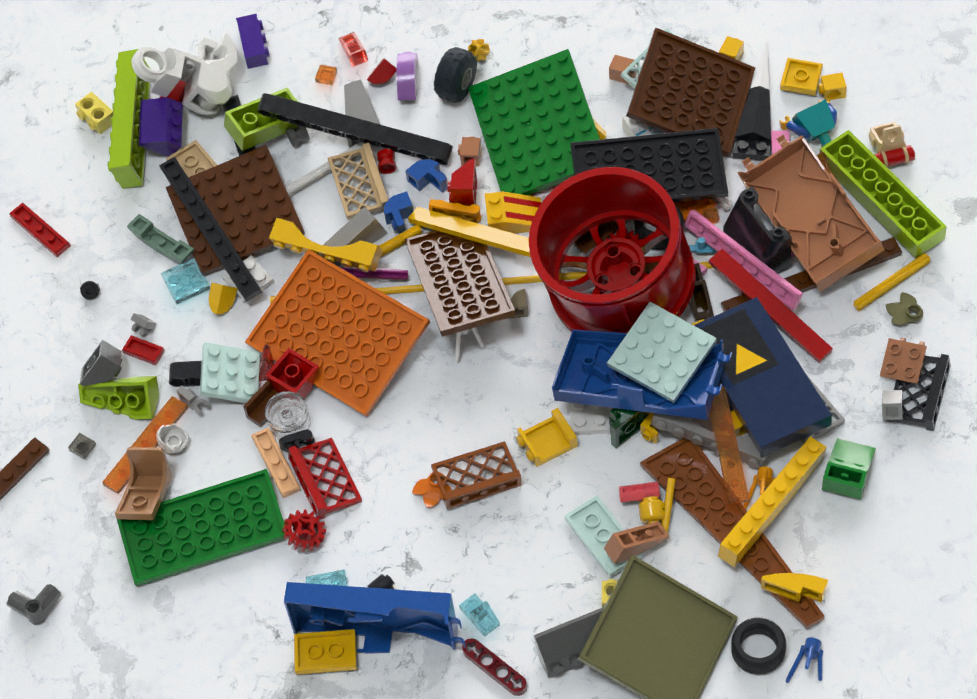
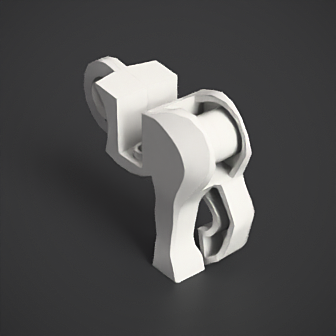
[132,33,238,115]

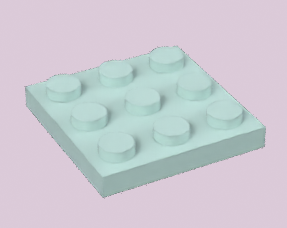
[200,342,260,403]

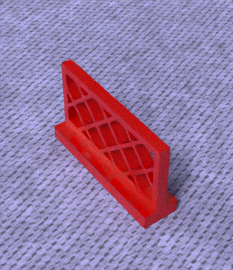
[288,438,362,520]

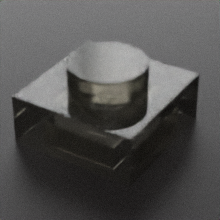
[68,433,96,459]

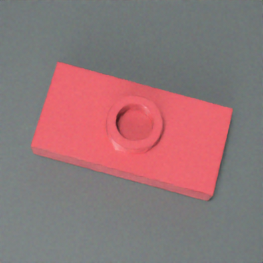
[619,482,660,502]

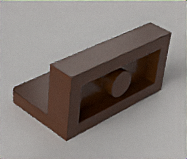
[243,380,286,428]

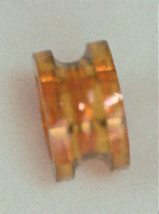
[702,207,720,224]

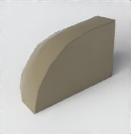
[509,289,528,319]

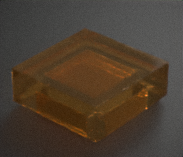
[315,65,337,85]

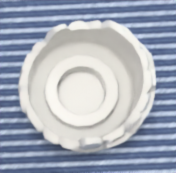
[156,423,188,453]

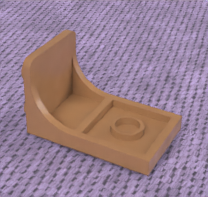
[115,447,173,520]

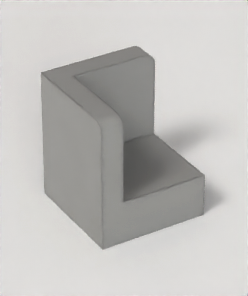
[882,390,903,420]

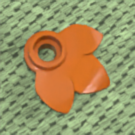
[412,472,452,508]

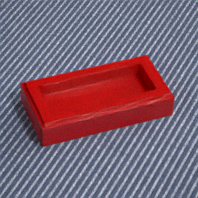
[122,335,165,366]

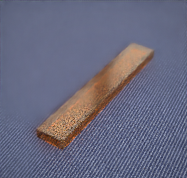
[709,387,749,504]
[102,396,188,494]

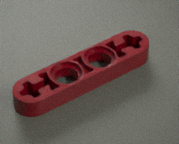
[462,638,527,696]

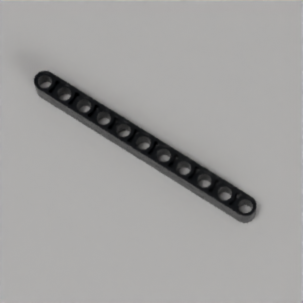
[257,93,453,165]

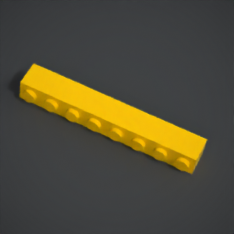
[718,436,827,567]

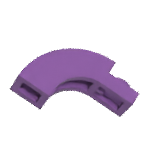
[397,52,417,100]

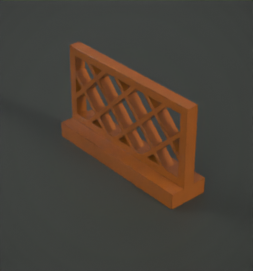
[431,441,521,509]

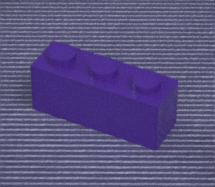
[236,13,270,69]

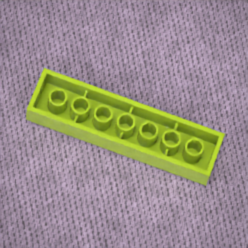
[107,49,150,189]
[819,130,947,258]

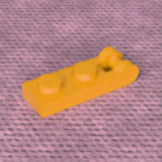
[429,199,481,223]

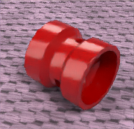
[377,149,396,174]

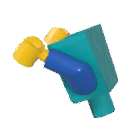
[779,98,837,147]

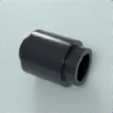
[367,574,395,589]

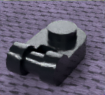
[279,429,315,452]

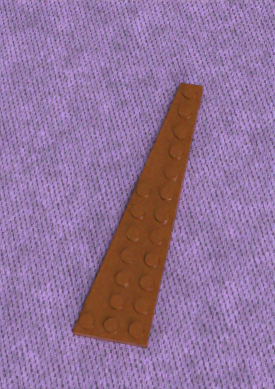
[640,438,825,629]

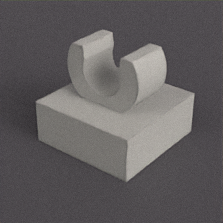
[130,313,157,336]

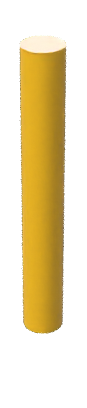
[661,478,676,533]

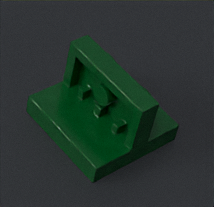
[609,407,645,449]

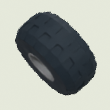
[434,47,477,103]

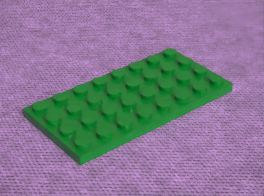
[117,469,285,587]

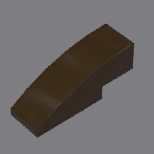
[688,263,714,321]

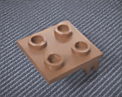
[880,338,927,384]

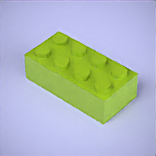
[224,88,298,151]

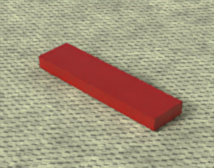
[9,203,71,257]

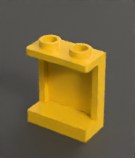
[516,408,578,467]

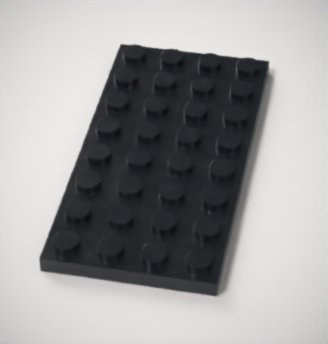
[570,128,728,202]

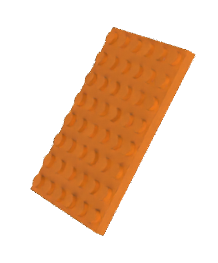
[245,249,430,417]

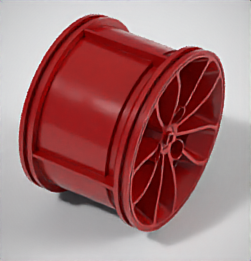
[529,167,696,333]

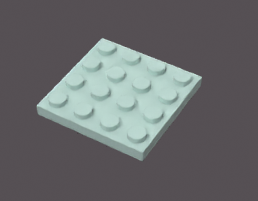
[607,302,717,403]

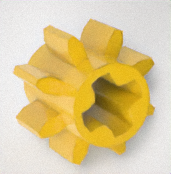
[468,39,490,61]

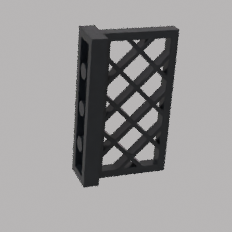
[887,354,951,431]

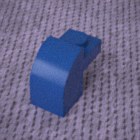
[405,159,447,193]
[384,191,414,234]

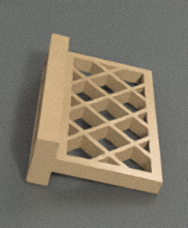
[328,143,388,219]

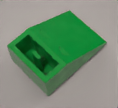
[822,438,876,500]

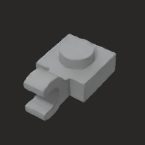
[176,385,209,416]

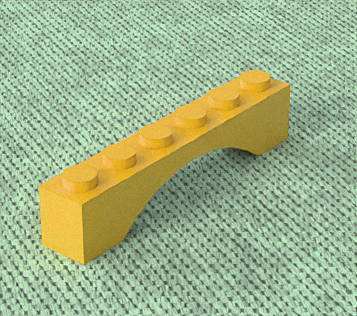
[269,218,383,272]

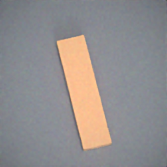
[251,427,301,499]

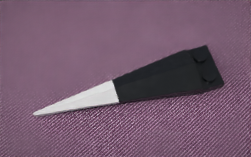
[732,41,771,160]

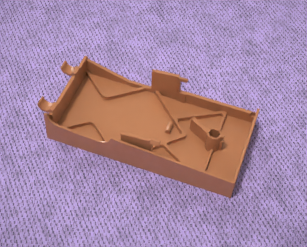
[737,134,885,292]

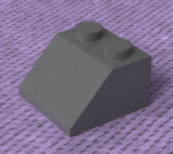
[80,339,123,386]

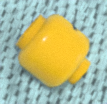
[638,496,665,524]

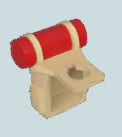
[869,122,915,167]

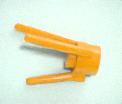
[743,466,775,509]

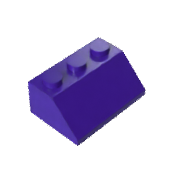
[139,97,183,157]

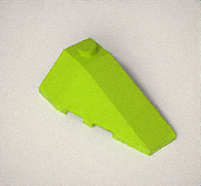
[78,376,159,419]

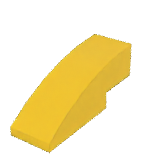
[761,573,828,603]

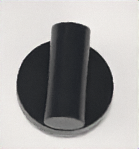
[80,281,100,299]

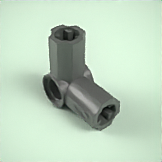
[6,584,61,625]

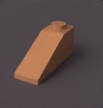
[604,521,670,564]

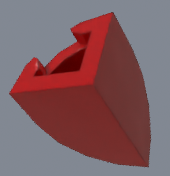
[366,58,397,84]

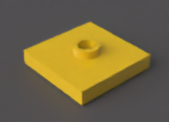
[780,58,823,96]

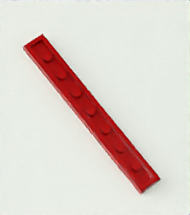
[708,248,833,363]

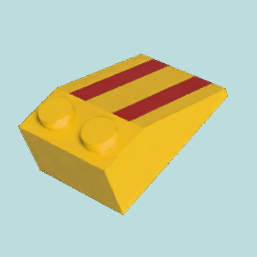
[485,191,541,234]

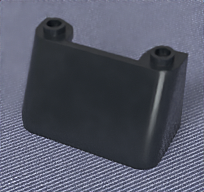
[723,186,792,272]

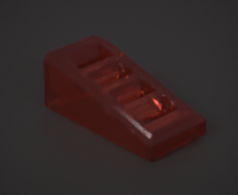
[338,32,368,67]
[259,344,274,381]

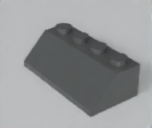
[534,607,604,677]

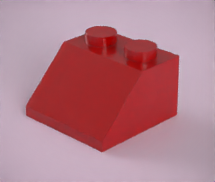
[447,159,478,206]
[265,348,319,405]

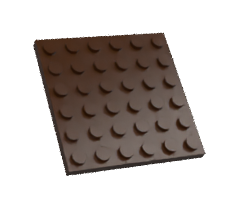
[626,27,756,157]
[165,145,305,277]

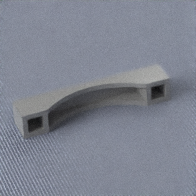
[651,413,767,468]

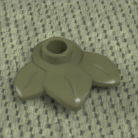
[886,292,923,325]

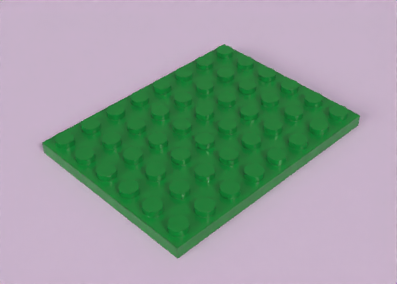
[468,49,600,195]

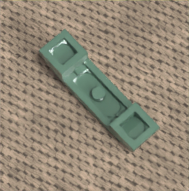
[127,214,195,263]

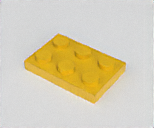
[294,629,357,675]

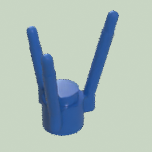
[785,637,824,683]

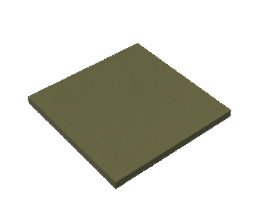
[578,555,738,699]

